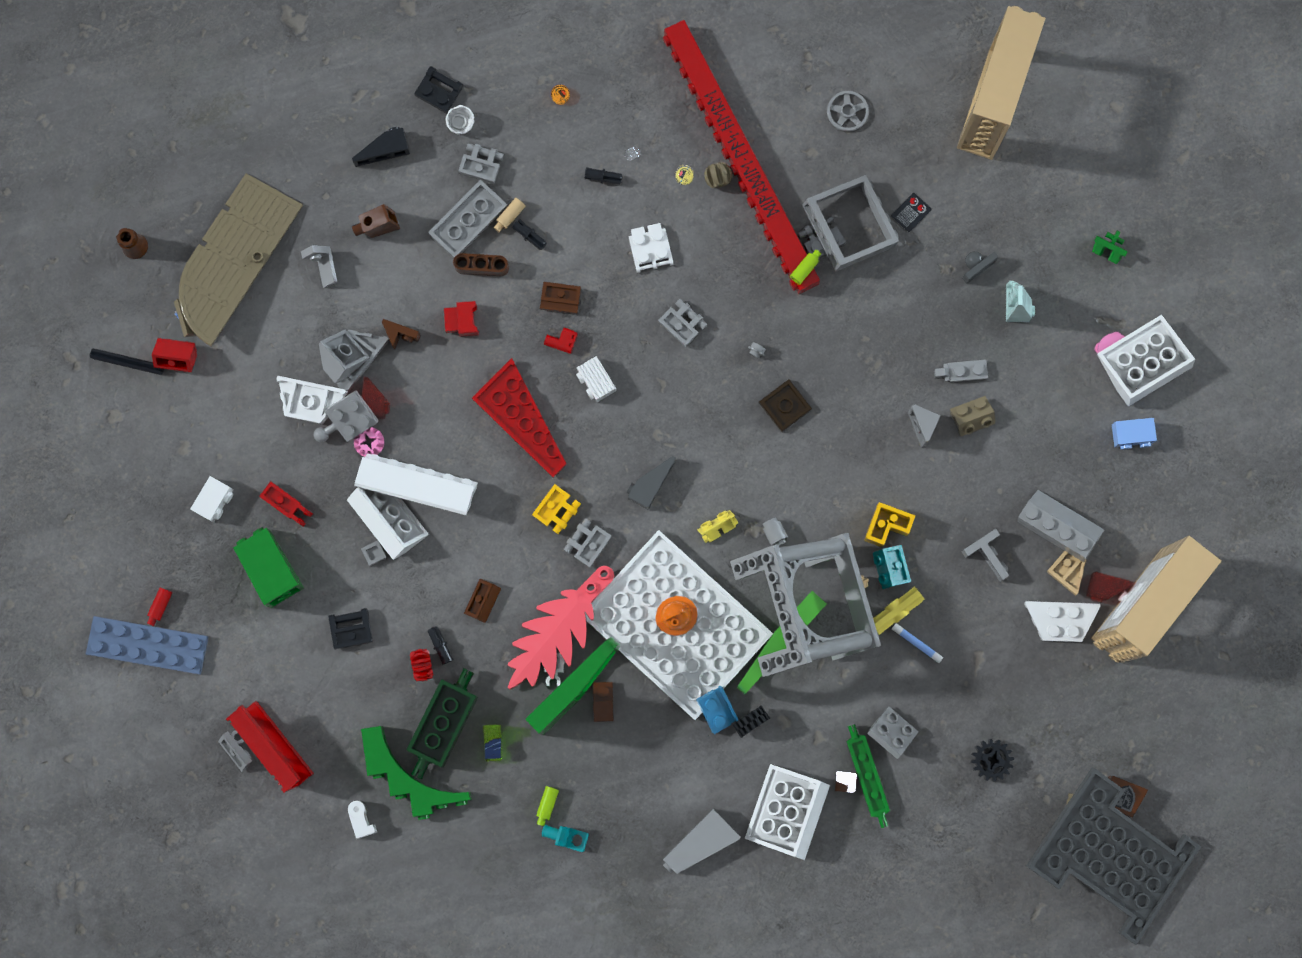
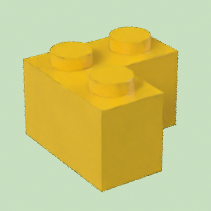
[864,502,915,547]

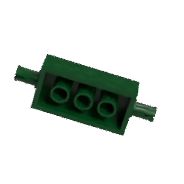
[406,668,478,779]

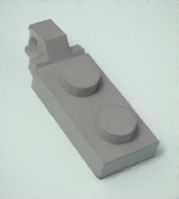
[934,360,988,383]

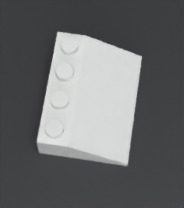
[1097,315,1195,407]
[745,764,830,860]

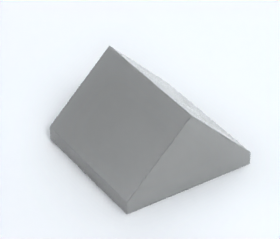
[907,404,940,448]

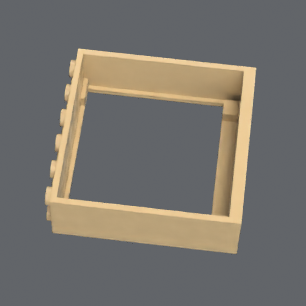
[957,6,1046,160]

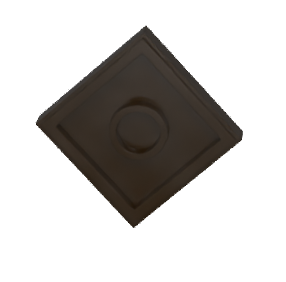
[759,379,812,432]

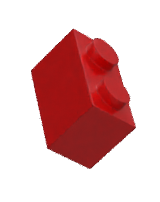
[152,338,197,372]

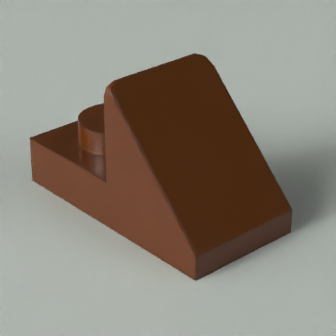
[382,319,421,349]
[593,682,614,722]

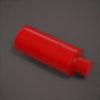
[147,587,173,626]

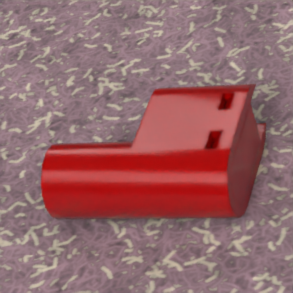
[544,327,578,354]

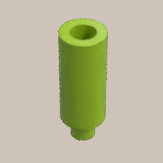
[790,250,821,285]
[536,786,559,826]

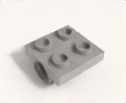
[867,706,919,759]

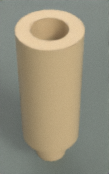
[494,198,526,232]

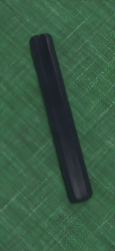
[90,348,164,375]

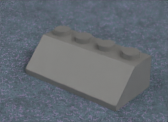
[1017,490,1105,562]

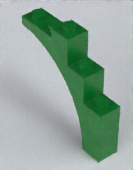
[361,726,472,820]

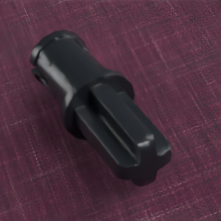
[584,167,622,185]
[512,219,547,250]
[428,626,454,665]

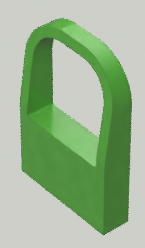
[737,591,827,695]

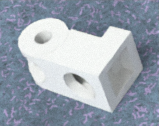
[348,801,377,839]

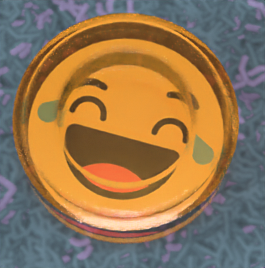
[551,85,570,105]

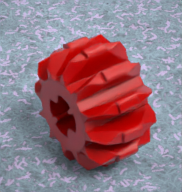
[410,649,433,682]

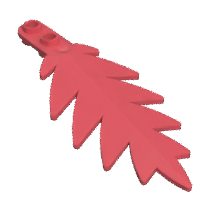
[508,566,614,690]

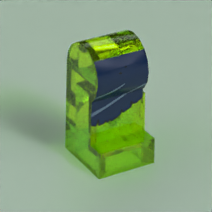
[483,725,502,762]

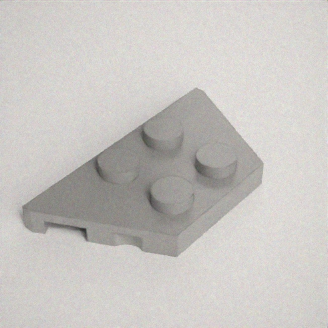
[337,330,390,394]

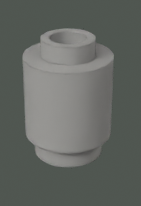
[763,517,788,547]

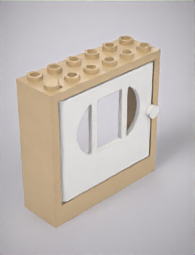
[1091,536,1221,663]

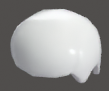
[446,105,474,135]

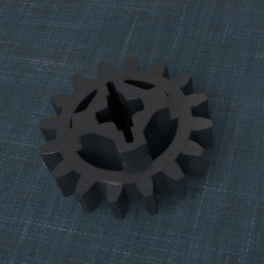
[971,739,1014,782]

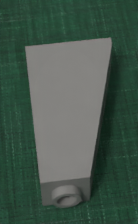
[663,809,741,874]

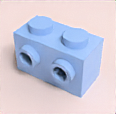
[1112,418,1157,450]

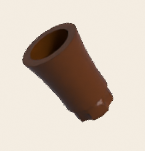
[116,228,148,259]

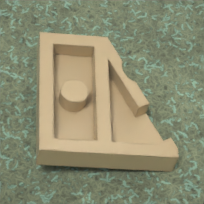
[1047,551,1086,596]

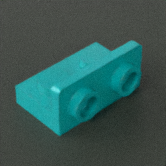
[873,545,911,589]

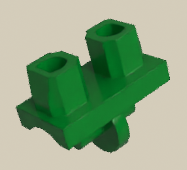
[1092,230,1128,264]

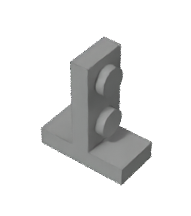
[961,529,1009,581]

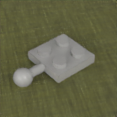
[314,390,379,442]

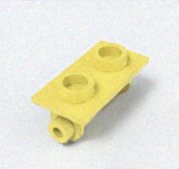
[697,510,738,543]

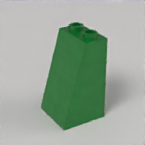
[233,527,304,608]

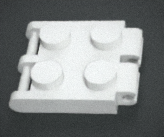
[629,223,674,273]

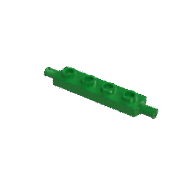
[846,724,890,828]

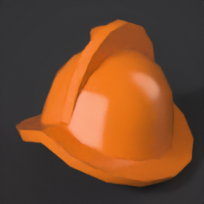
[655,596,698,636]

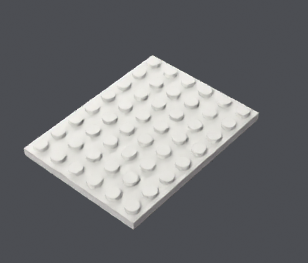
[585,530,773,720]

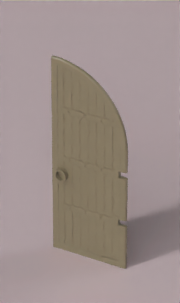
[179,173,303,346]

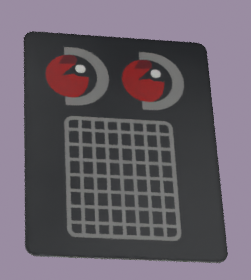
[891,193,932,232]

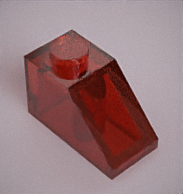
[362,377,390,419]
[1086,572,1133,603]

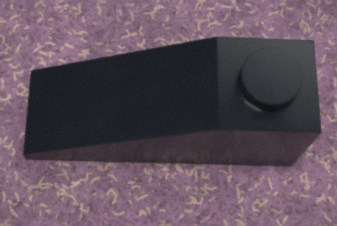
[352,127,410,167]

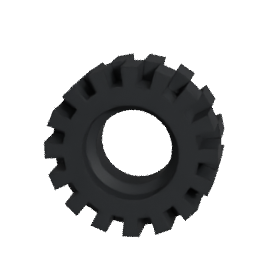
[733,705,770,738]

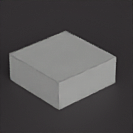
[361,540,387,566]

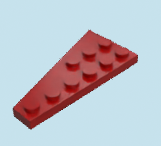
[472,358,567,478]

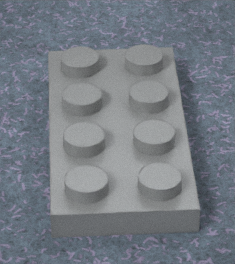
[428,179,508,258]

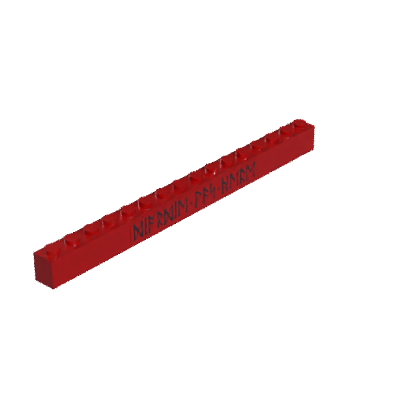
[663,20,820,294]

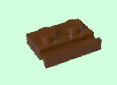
[540,282,581,315]

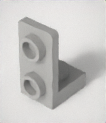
[301,245,337,288]

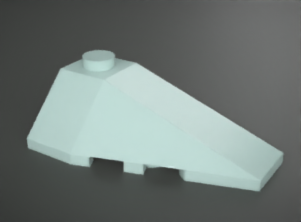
[1006,280,1035,322]

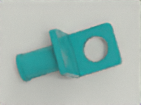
[542,825,589,852]

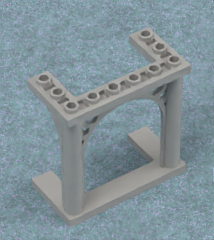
[730,533,881,677]

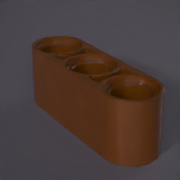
[453,253,509,276]

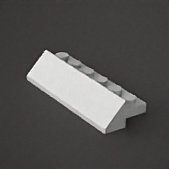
[354,453,478,515]

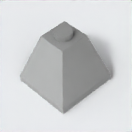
[319,330,370,383]

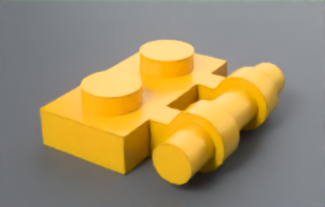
[532,484,581,534]

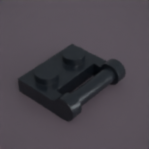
[414,66,463,114]
[328,608,373,649]

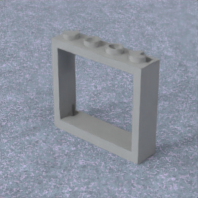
[802,175,899,272]

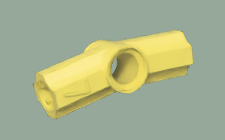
[873,586,925,635]

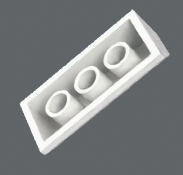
[347,487,429,560]

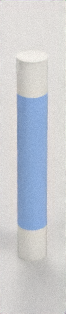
[892,623,943,663]

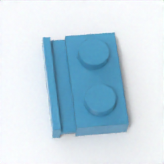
[696,686,739,734]

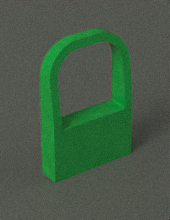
[525,637,620,735]

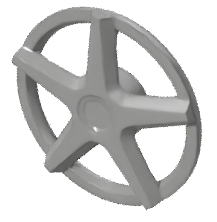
[827,91,869,132]

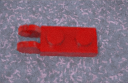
[259,481,313,527]

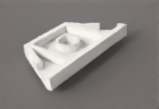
[277,376,348,424]
[1024,601,1100,642]

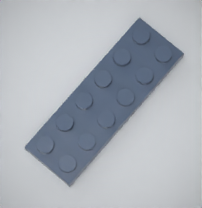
[86,616,208,675]

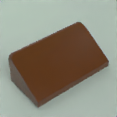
[464,579,501,623]

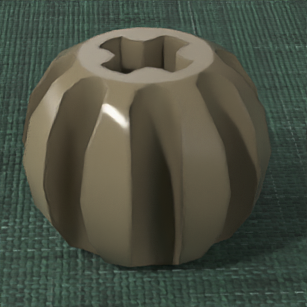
[704,162,732,188]

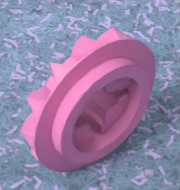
[354,427,384,457]

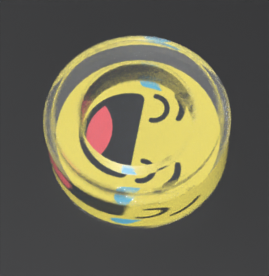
[675,165,694,185]

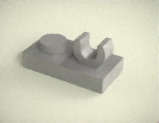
[218,730,252,772]

